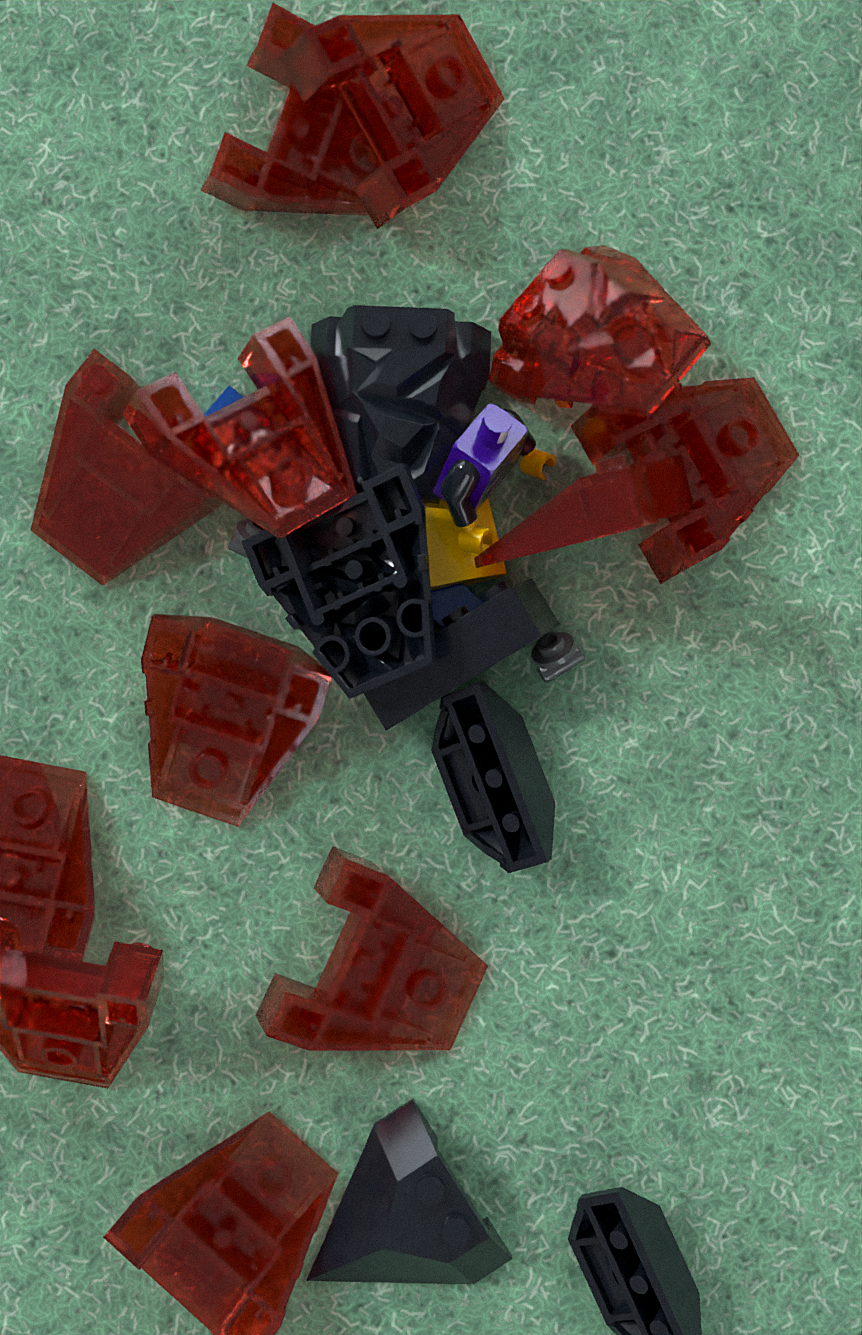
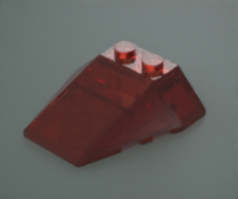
[141,614,333,827]
[0,755,95,963]
[103,1111,338,1335]

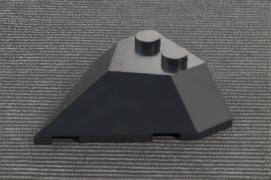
[306,1099,513,1284]

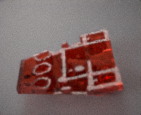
[489,245,711,418]

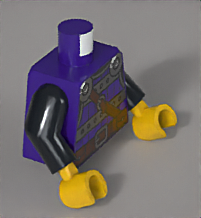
[432,404,556,556]

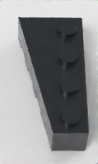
[364,578,560,730]

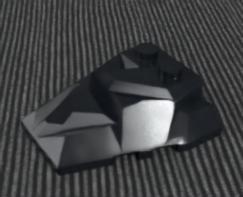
[309,305,491,504]
[241,463,436,699]

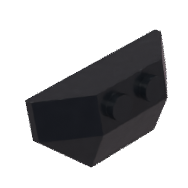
[431,681,555,873]
[568,1187,702,1335]

